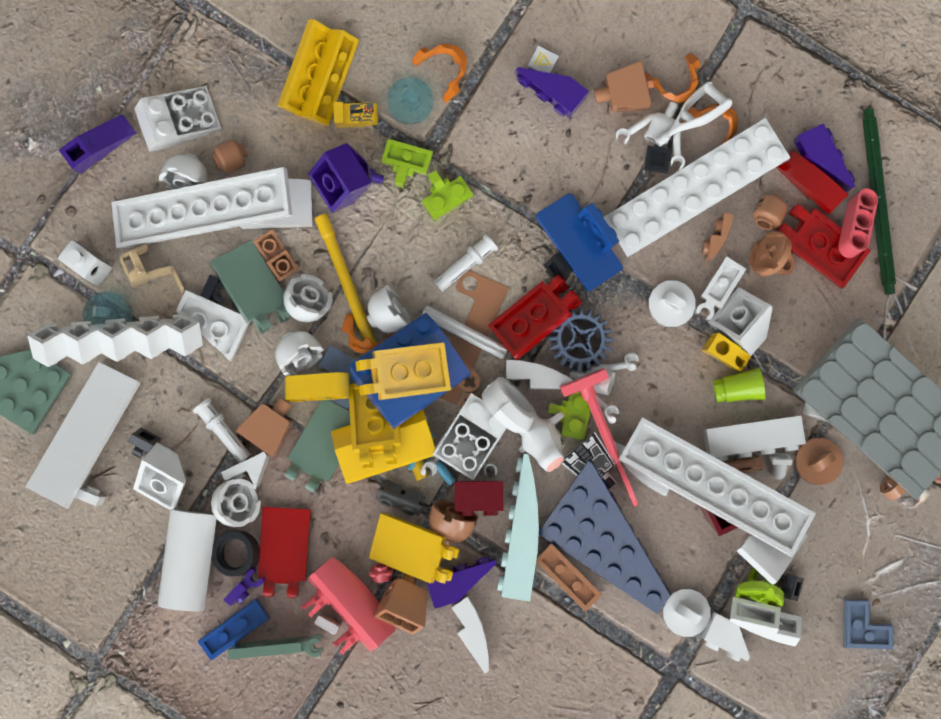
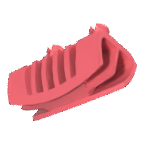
[301,557,396,655]

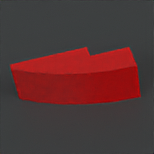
[776,150,848,215]

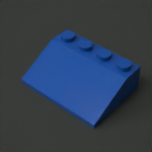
[349,312,471,429]

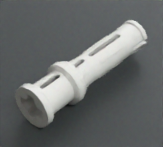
[433,233,499,292]
[193,398,252,463]

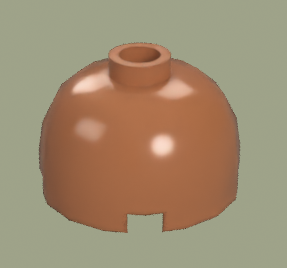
[428,500,478,544]

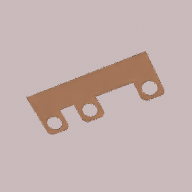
[439,270,509,405]

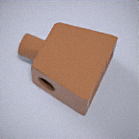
[593,61,651,112]
[236,397,292,457]
[374,573,427,635]

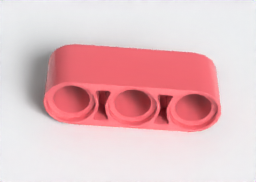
[839,188,878,258]

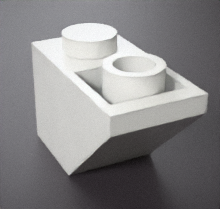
[700,611,750,662]

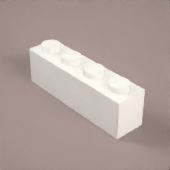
[703,416,806,461]

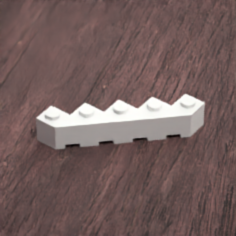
[27,314,203,367]

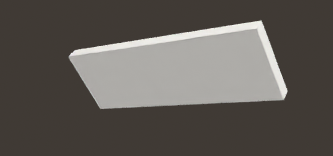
[25,362,141,509]

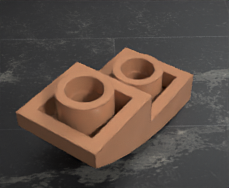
[702,213,734,262]
[253,228,299,282]

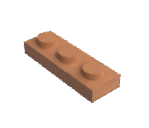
[536,543,602,612]

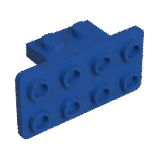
[536,194,623,291]

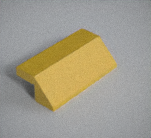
[277,19,359,126]
[331,408,436,484]

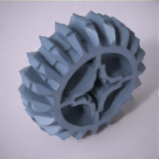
[548,307,613,371]

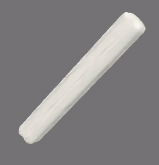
[421,306,508,359]

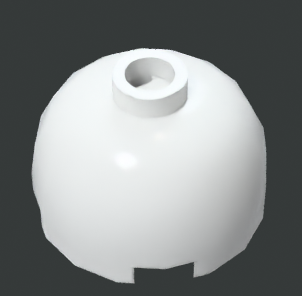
[159,154,208,190]
[283,274,333,323]
[367,285,411,333]
[275,332,324,376]
[211,479,261,527]

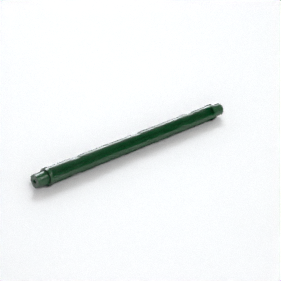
[862,108,896,295]

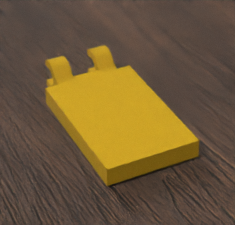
[355,342,451,400]
[349,383,402,470]
[369,512,460,584]

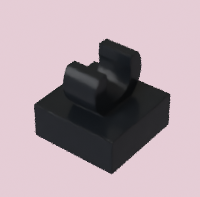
[644,145,671,174]
[543,251,573,279]
[200,275,226,302]
[128,428,162,458]
[780,574,804,601]

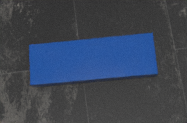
[197,599,271,661]

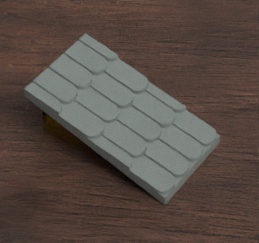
[793,318,941,499]

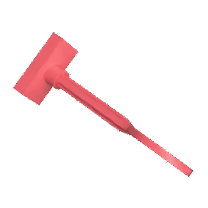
[559,368,638,507]

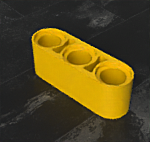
[285,372,349,402]

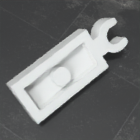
[695,256,746,321]

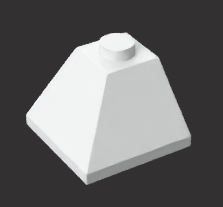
[708,287,772,356]
[133,443,186,510]

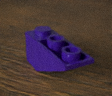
[516,67,589,118]
[59,114,136,174]
[793,123,855,192]
[427,556,496,609]

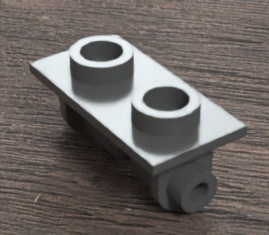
[375,480,426,516]

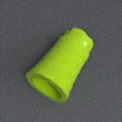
[712,367,766,403]

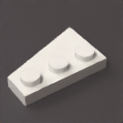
[176,290,250,362]

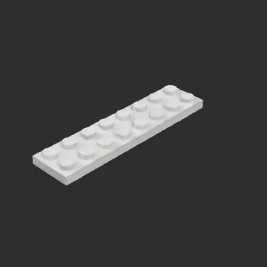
[604,118,790,258]
[111,167,293,249]
[619,417,816,557]

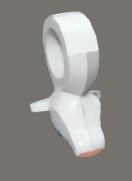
[482,377,565,472]

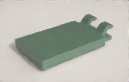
[210,240,291,334]
[285,400,351,493]
[228,634,324,659]

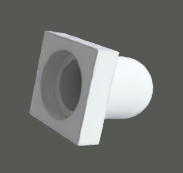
[769,453,792,480]

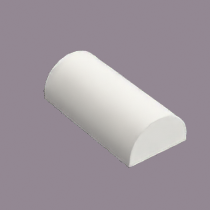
[157,509,216,611]

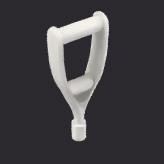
[654,81,733,147]

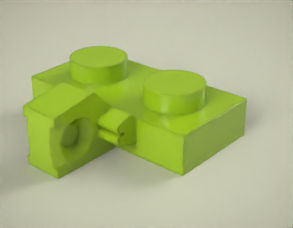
[381,139,433,188]
[422,170,474,222]
[547,392,590,440]

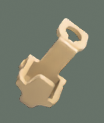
[120,244,184,295]

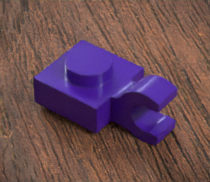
[224,568,266,606]

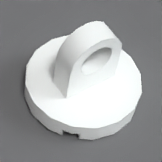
[648,281,696,327]
[662,588,711,637]

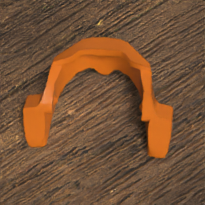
[412,43,467,103]
[644,53,701,102]
[682,104,738,145]
[342,313,395,354]

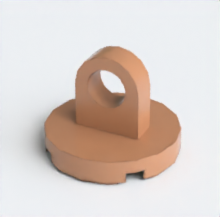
[749,231,795,277]
[795,438,843,485]

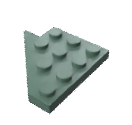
[0,349,73,435]

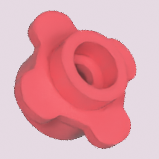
[369,563,393,583]

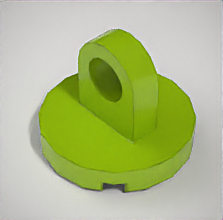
[735,568,784,607]

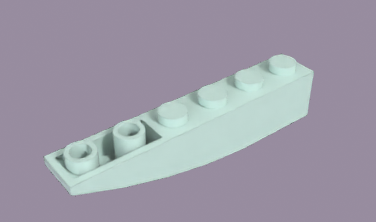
[497,454,539,602]

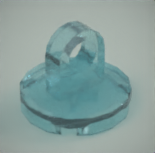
[387,77,434,124]
[83,291,132,325]

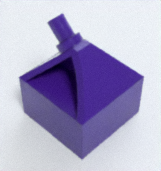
[308,143,384,213]

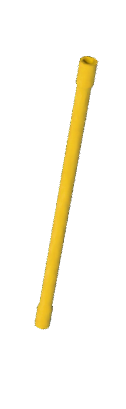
[314,214,430,481]

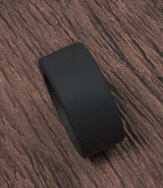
[211,530,260,576]

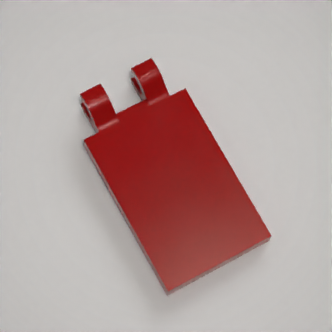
[776,204,871,289]
[488,275,582,360]
[257,507,311,598]

